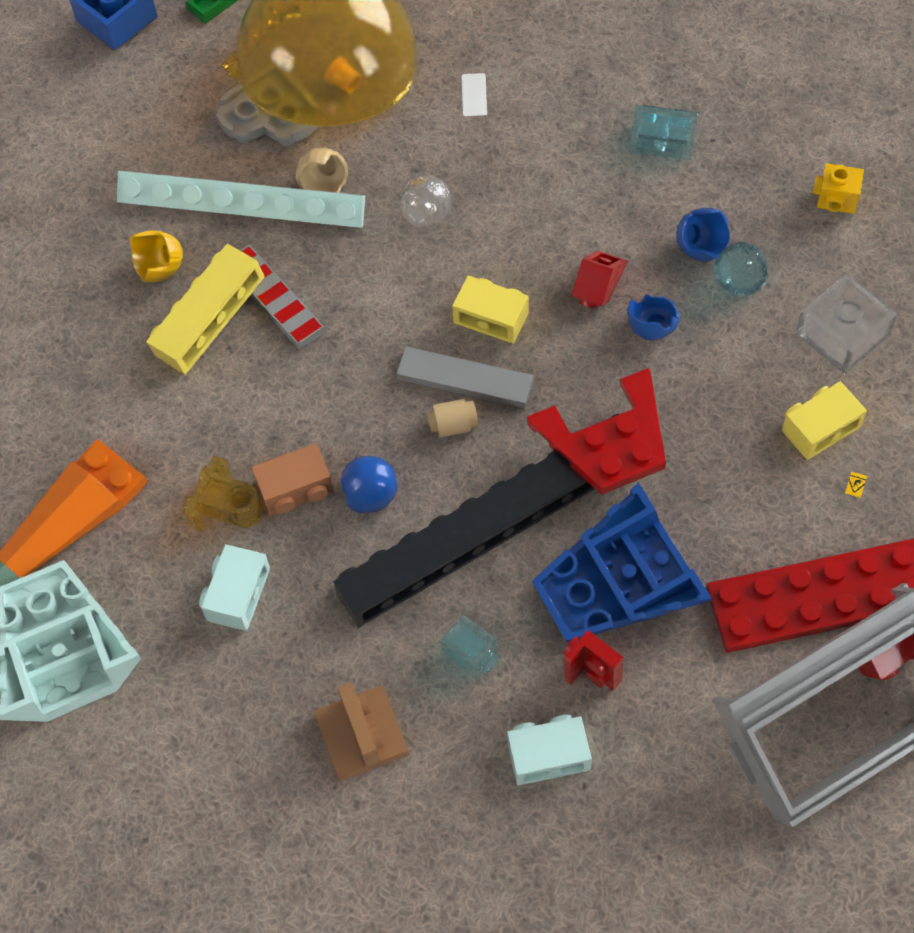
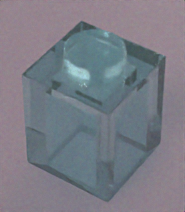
[440,615,499,679]

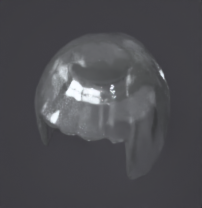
[399,175,452,229]

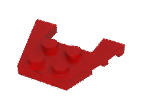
[527,368,666,495]

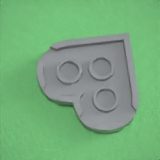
[216,60,321,146]

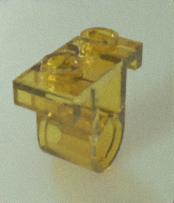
[184,455,262,533]

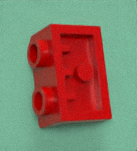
[563,630,624,691]

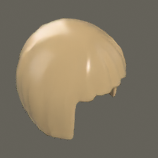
[295,147,348,193]

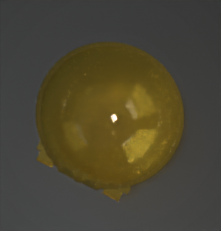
[222,0,417,126]

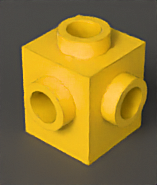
[813,163,864,214]

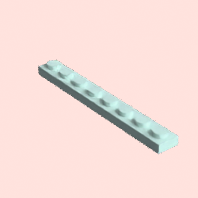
[117,171,365,228]

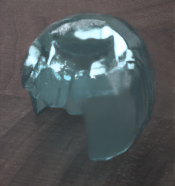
[713,242,768,298]

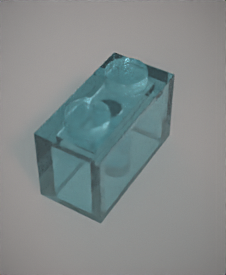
[629,104,698,160]

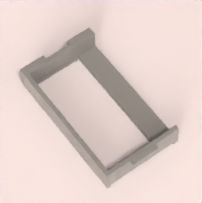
[712,583,914,827]

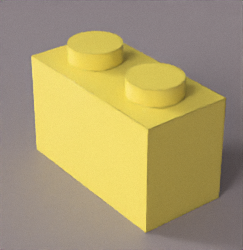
[452,275,529,344]
[782,381,867,460]

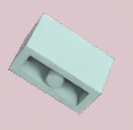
[199,544,270,631]
[507,715,592,786]

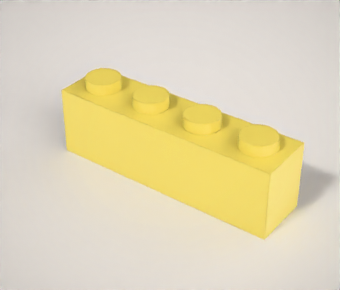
[146,243,265,375]

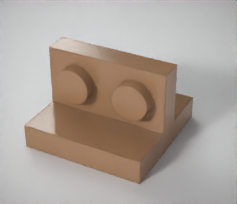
[314,682,409,781]

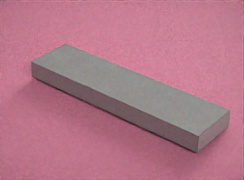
[396,346,534,409]

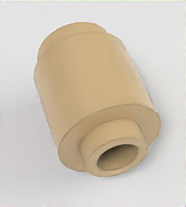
[427,399,479,438]

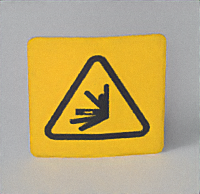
[845,472,867,498]

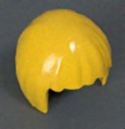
[130,230,183,283]

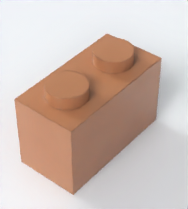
[251,443,334,516]

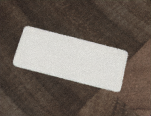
[462,73,487,116]

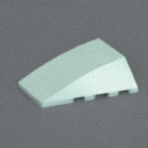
[0,560,141,722]

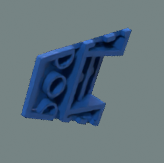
[532,482,712,643]

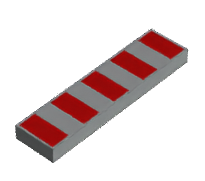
[240,244,326,350]

